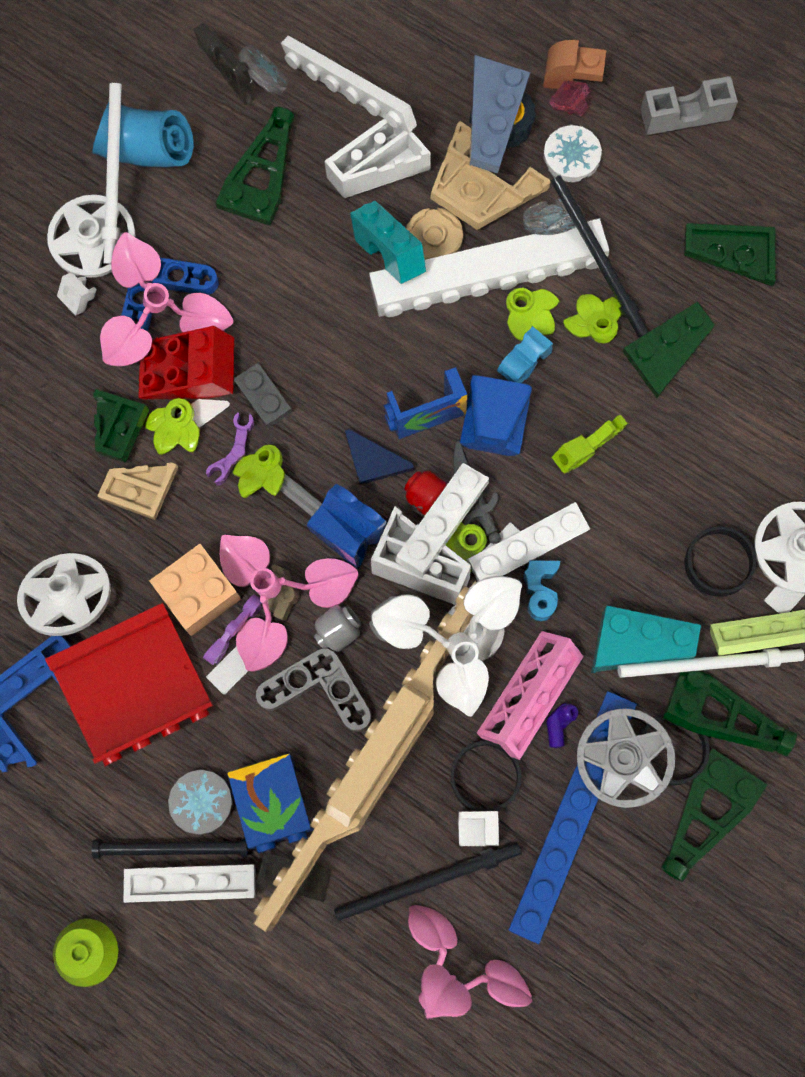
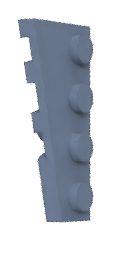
[469,55,530,173]

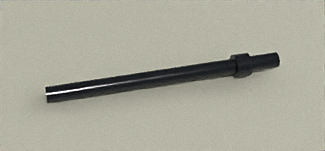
[550,175,649,338]
[334,842,522,921]

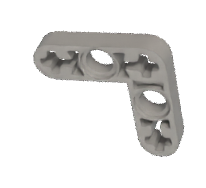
[256,648,371,732]

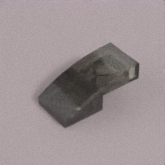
[256,853,332,902]

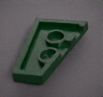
[684,223,775,286]
[623,302,715,398]

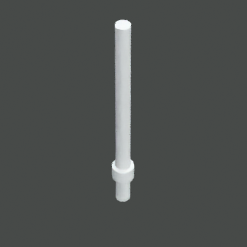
[101,83,122,264]
[618,648,804,678]

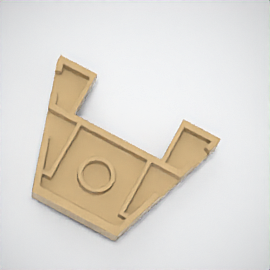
[430,121,551,230]

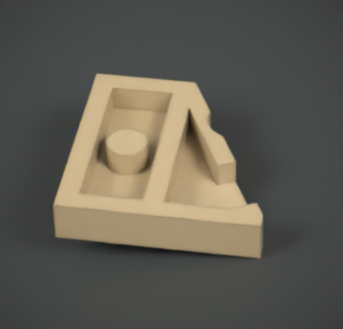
[97,463,178,520]

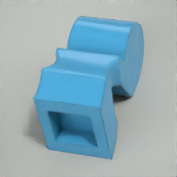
[497,326,553,383]
[523,560,560,622]

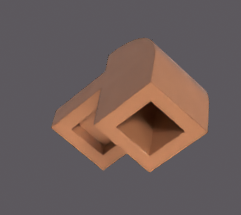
[543,40,606,91]

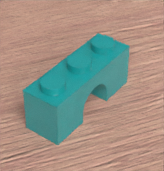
[350,201,426,284]

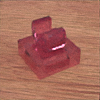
[549,80,591,116]

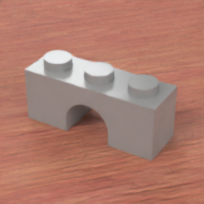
[640,76,738,135]

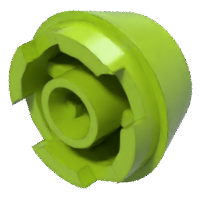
[53,919,118,987]

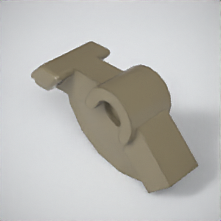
[268,565,300,621]

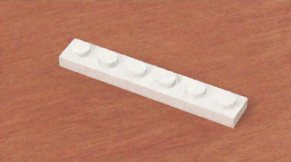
[281,35,417,133]

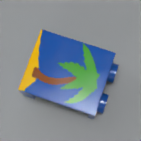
[383,367,467,439]
[227,754,313,853]

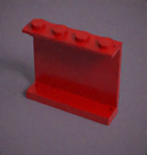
[45,603,213,766]

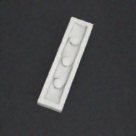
[396,463,489,578]
[467,502,590,581]
[124,864,256,903]

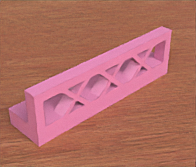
[477,631,584,760]

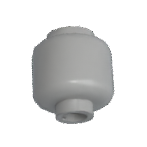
[314,605,362,652]

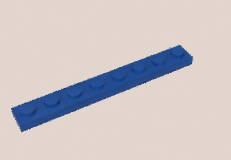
[508,691,637,944]

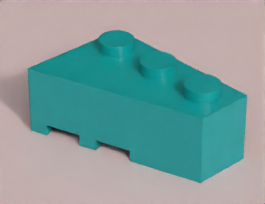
[591,606,701,673]

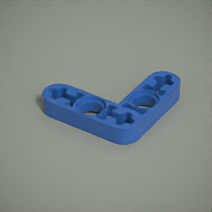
[121,258,219,332]

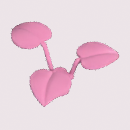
[100,232,233,366]
[219,535,359,672]
[408,905,533,1019]

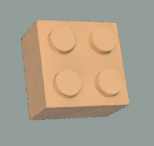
[149,544,241,636]

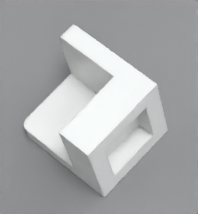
[458,811,499,846]

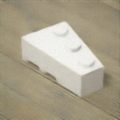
[325,119,430,198]
[371,507,471,605]

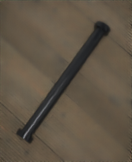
[92,838,249,859]

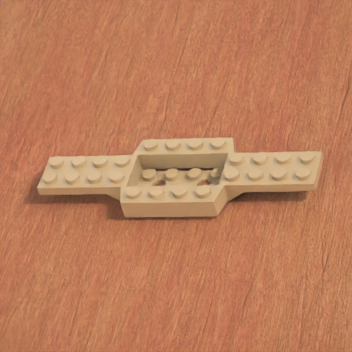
[254,581,476,931]

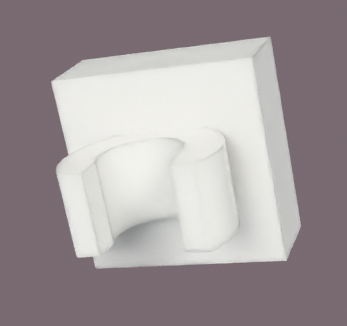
[57,272,97,316]

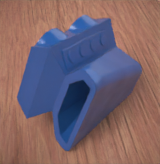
[460,375,532,456]
[307,484,387,570]

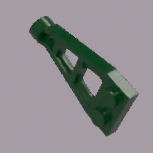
[215,107,295,226]
[663,671,797,757]
[660,748,767,883]

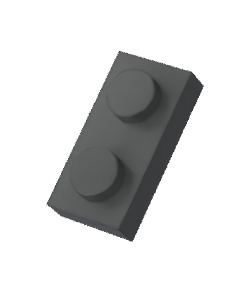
[234,363,292,429]

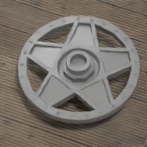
[577,709,675,808]

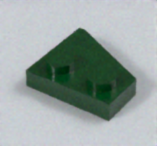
[94,389,149,463]

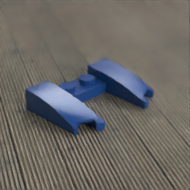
[0,635,72,772]

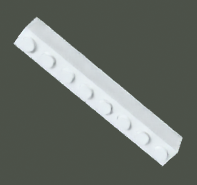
[369,219,609,317]

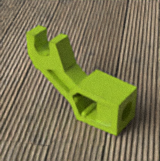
[551,414,628,474]

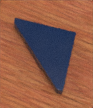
[345,429,414,485]

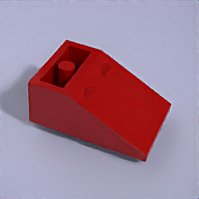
[138,326,234,400]

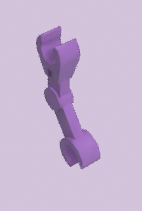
[206,412,254,486]
[203,594,262,665]

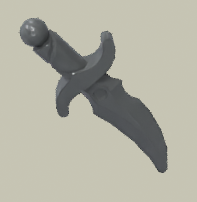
[453,440,501,544]

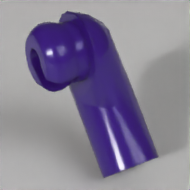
[547,703,578,748]

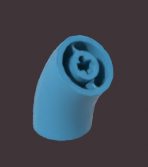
[92,102,194,168]

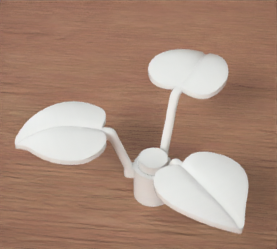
[371,576,522,717]

